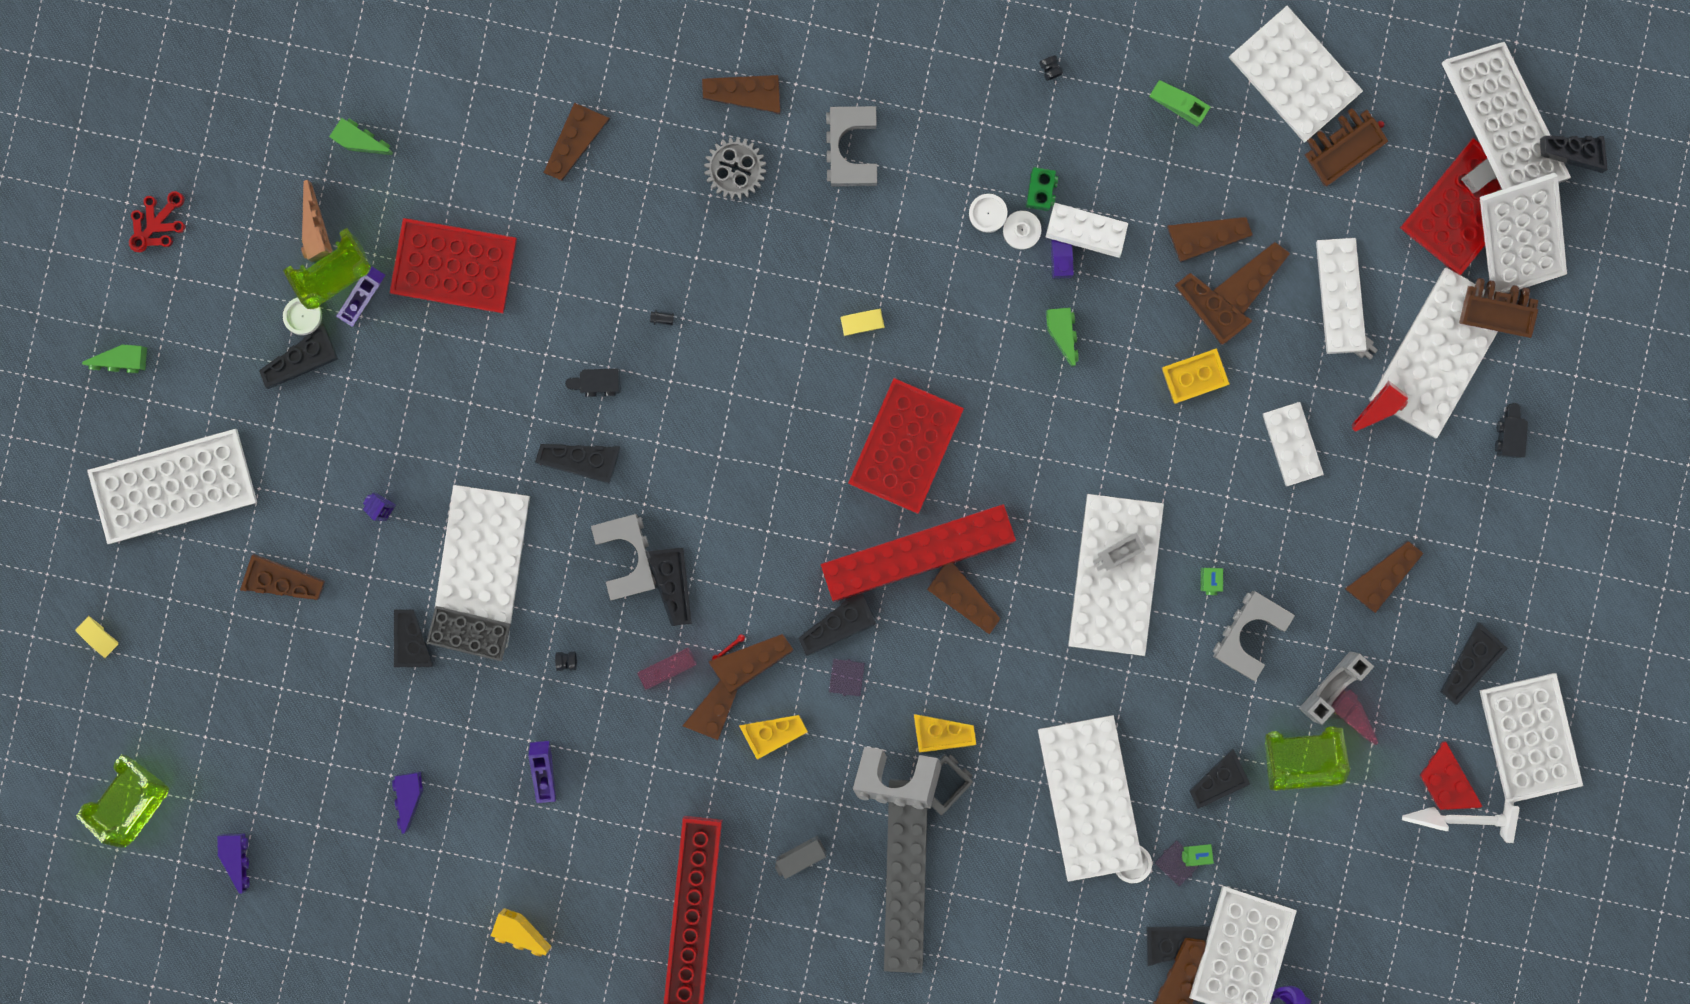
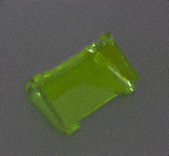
[283,228,371,309]
[1265,726,1350,790]
[76,754,169,848]

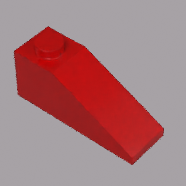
[1352,381,1408,432]

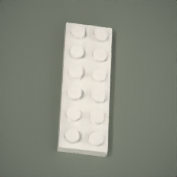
[1316,238,1367,354]

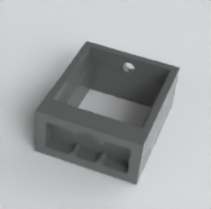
[931,754,973,816]
[775,835,827,879]

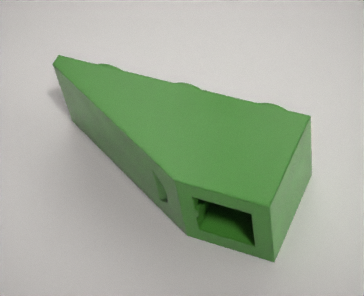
[1149,80,1211,127]
[329,118,393,155]
[1046,308,1079,367]
[82,345,147,374]

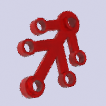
[129,191,185,253]

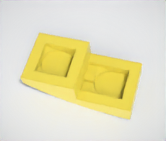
[841,309,885,336]
[75,616,119,658]

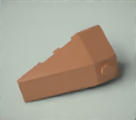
[301,180,334,262]

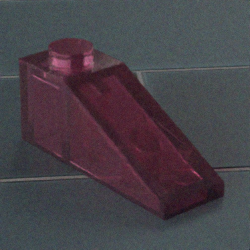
[637,647,697,690]
[1331,690,1379,745]

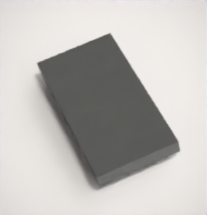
[427,606,511,661]

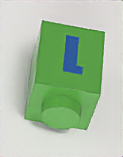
[1201,568,1223,595]
[1182,844,1214,866]

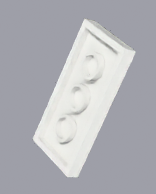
[1046,203,1128,258]
[1263,402,1324,486]

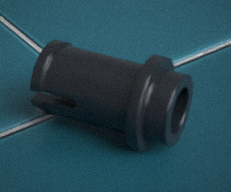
[650,310,674,326]

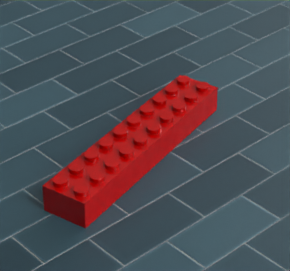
[821,504,1016,602]
[664,816,722,1004]

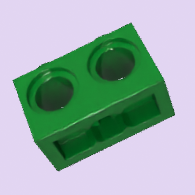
[1026,167,1058,211]

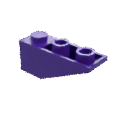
[392,772,423,834]
[217,833,250,894]

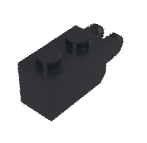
[565,368,621,397]
[1495,403,1528,458]

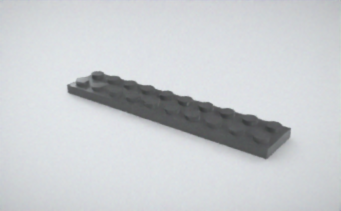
[884,779,927,973]

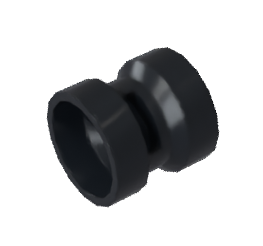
[1039,55,1063,81]
[555,651,577,671]

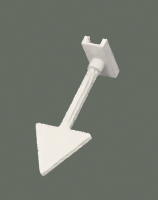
[1402,799,1519,843]

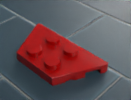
[1420,741,1482,810]

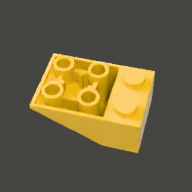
[491,908,551,957]

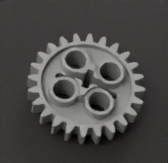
[704,137,766,200]

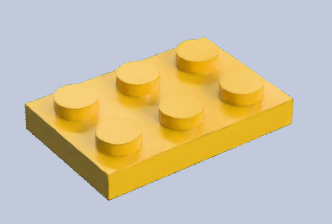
[1162,348,1229,404]

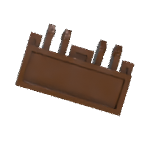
[1304,108,1389,186]
[1459,278,1539,338]

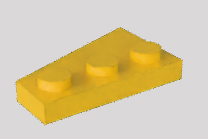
[914,714,976,753]
[739,715,808,759]

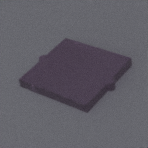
[829,659,865,696]
[1155,840,1200,887]

